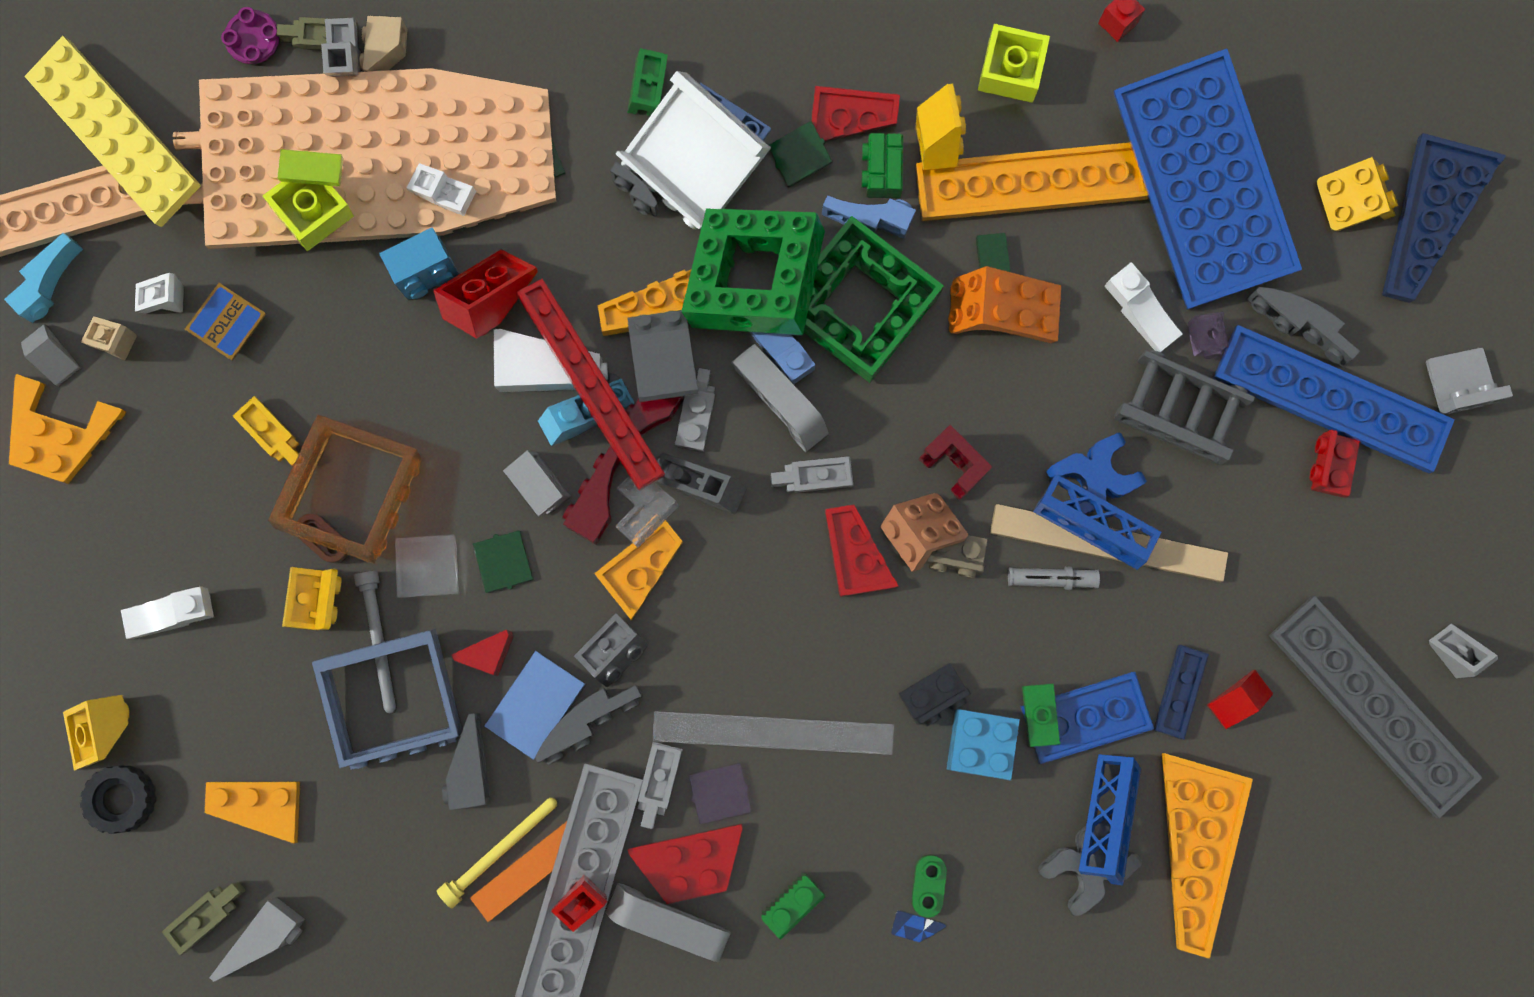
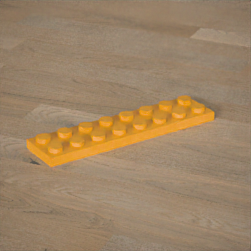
[915,142,1149,221]

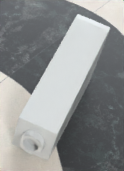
[494,329,608,392]

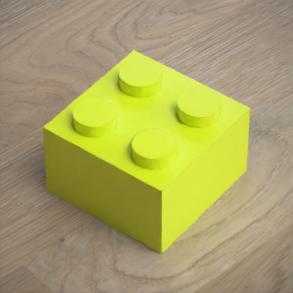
[978,24,1050,103]
[263,182,354,251]

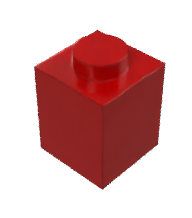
[1098,0,1145,42]

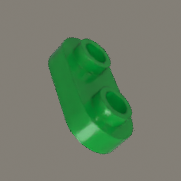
[912,855,947,918]

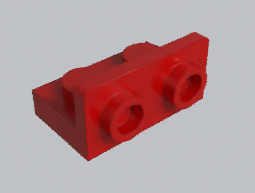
[1309,429,1360,498]

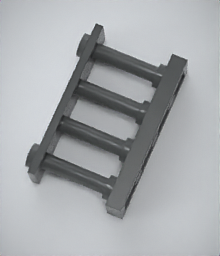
[1113,350,1255,465]

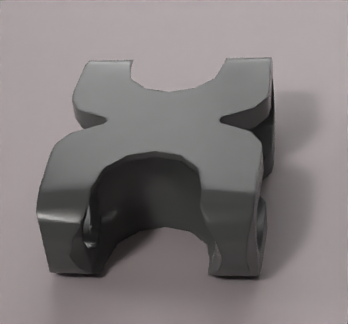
[1038,819,1142,916]

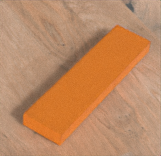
[470,821,567,922]

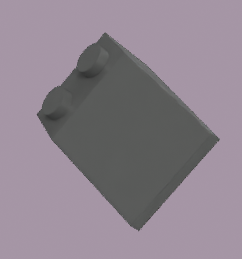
[627,310,698,402]

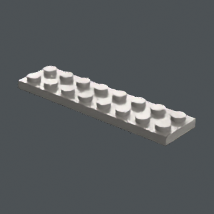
[515,763,643,997]

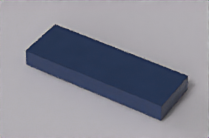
[1153,645,1209,740]

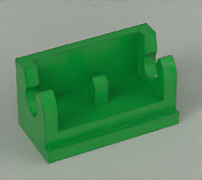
[627,48,668,116]

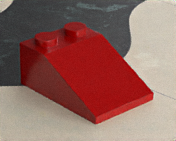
[433,249,538,339]

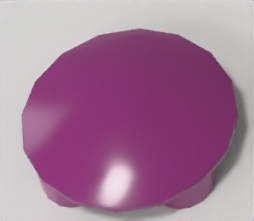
[221,7,279,64]

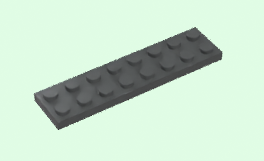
[1268,596,1482,818]

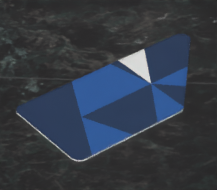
[891,911,946,942]

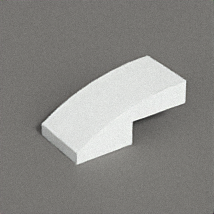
[407,163,476,216]

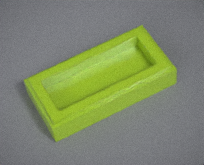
[277,149,343,186]

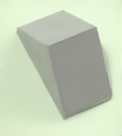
[21,324,81,386]
[1429,623,1498,678]

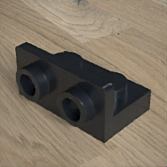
[899,663,971,727]

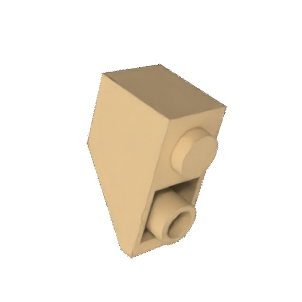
[359,16,408,72]

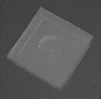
[395,535,459,598]

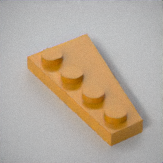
[598,269,691,336]

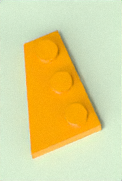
[594,519,683,620]
[205,782,300,844]

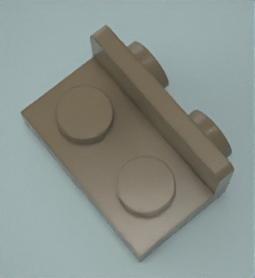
[925,535,988,578]

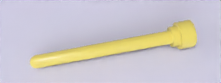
[436,798,557,909]

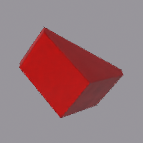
[451,629,514,676]
[1207,670,1273,729]
[551,875,607,932]

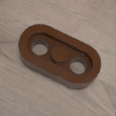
[295,514,350,563]

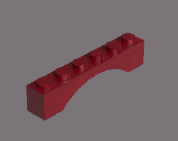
[563,396,685,546]

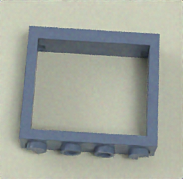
[312,628,463,770]

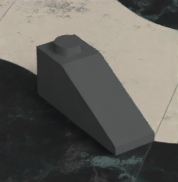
[656,453,747,514]
[442,713,491,810]

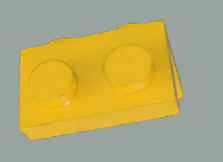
[1317,157,1398,231]
[282,567,341,631]

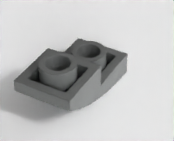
[610,162,659,217]

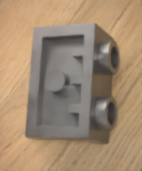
[574,613,648,687]

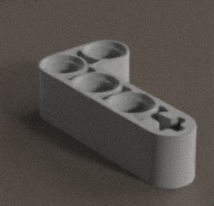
[731,344,829,452]
[605,883,731,962]

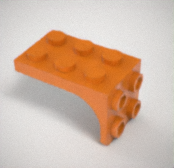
[948,266,1061,343]

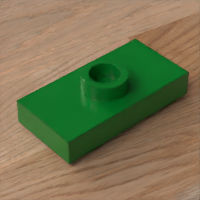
[1022,684,1060,747]

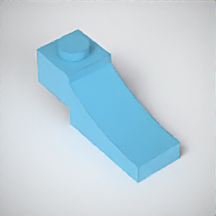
[4,233,83,323]

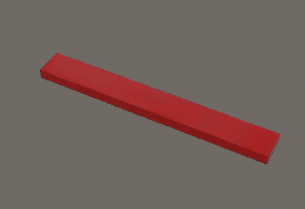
[517,278,665,491]

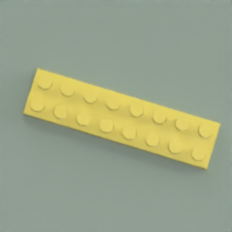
[25,36,201,227]

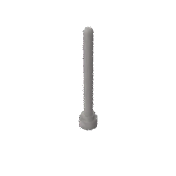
[354,571,396,713]

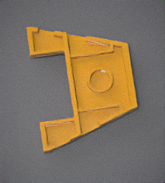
[9,374,126,484]

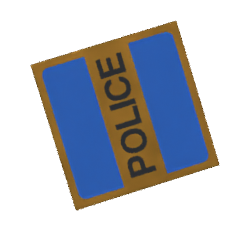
[185,283,266,361]

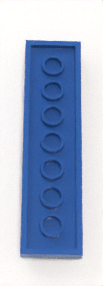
[1213,325,1455,474]

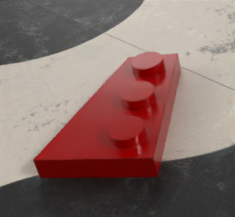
[811,86,900,141]
[825,504,899,597]

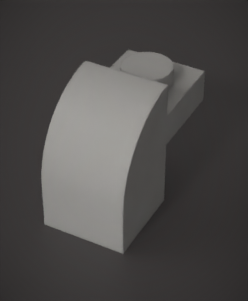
[321,18,361,77]

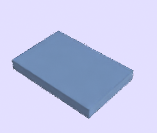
[485,651,586,760]

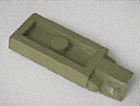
[277,17,358,50]
[162,881,246,956]

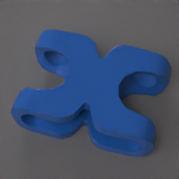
[1046,433,1147,515]

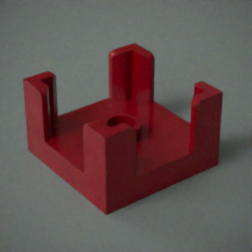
[919,425,992,501]

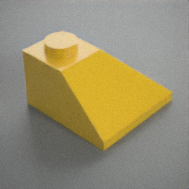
[63,695,129,770]

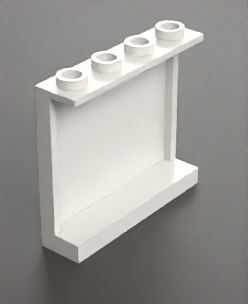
[616,71,771,230]

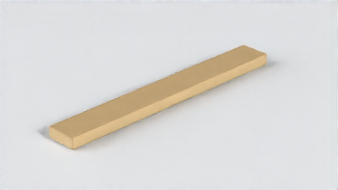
[990,504,1228,582]

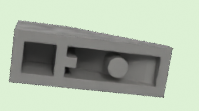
[209,898,306,982]

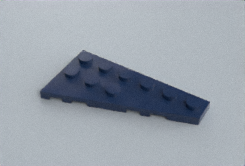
[1382,133,1506,303]

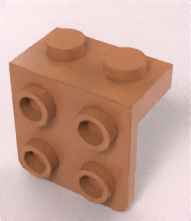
[880,493,968,572]

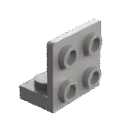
[1426,348,1513,415]

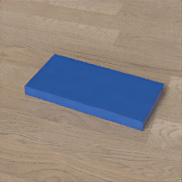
[1020,671,1154,764]

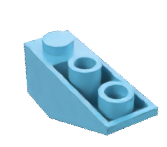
[538,379,635,446]

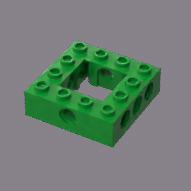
[681,208,825,335]
[804,216,944,383]

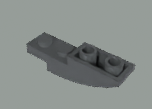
[1247,287,1360,366]
[535,685,643,765]

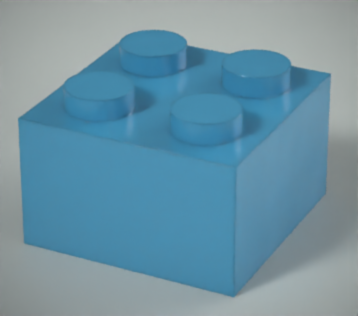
[379,227,459,300]
[947,709,1020,780]

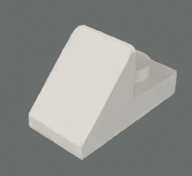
[135,273,184,314]

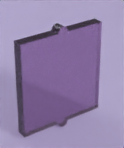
[689,763,751,824]

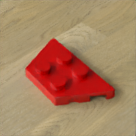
[627,824,743,904]

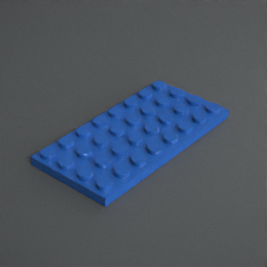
[1113,48,1302,309]

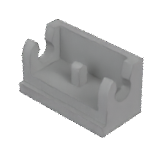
[503,450,571,517]

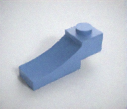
[822,195,916,239]
[750,332,815,385]

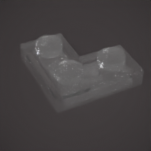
[615,476,679,548]

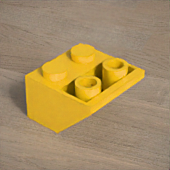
[916,84,966,170]

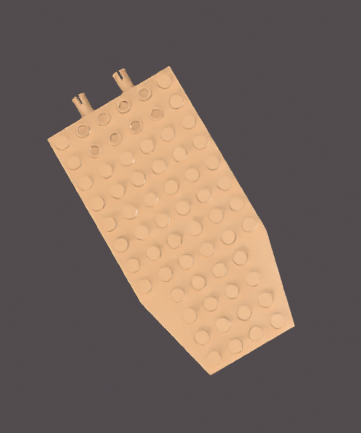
[173,68,556,249]

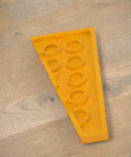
[1162,753,1253,959]

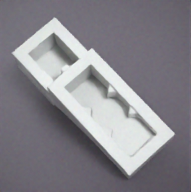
[1105,262,1182,352]
[121,586,214,640]

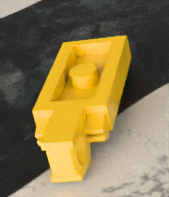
[233,396,306,468]

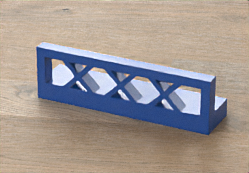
[1033,474,1161,570]
[1079,754,1141,885]

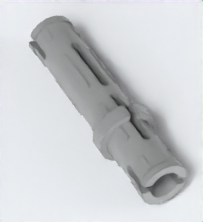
[1008,566,1100,590]

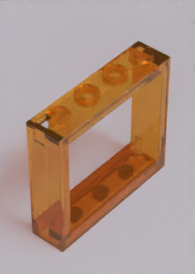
[268,414,422,564]

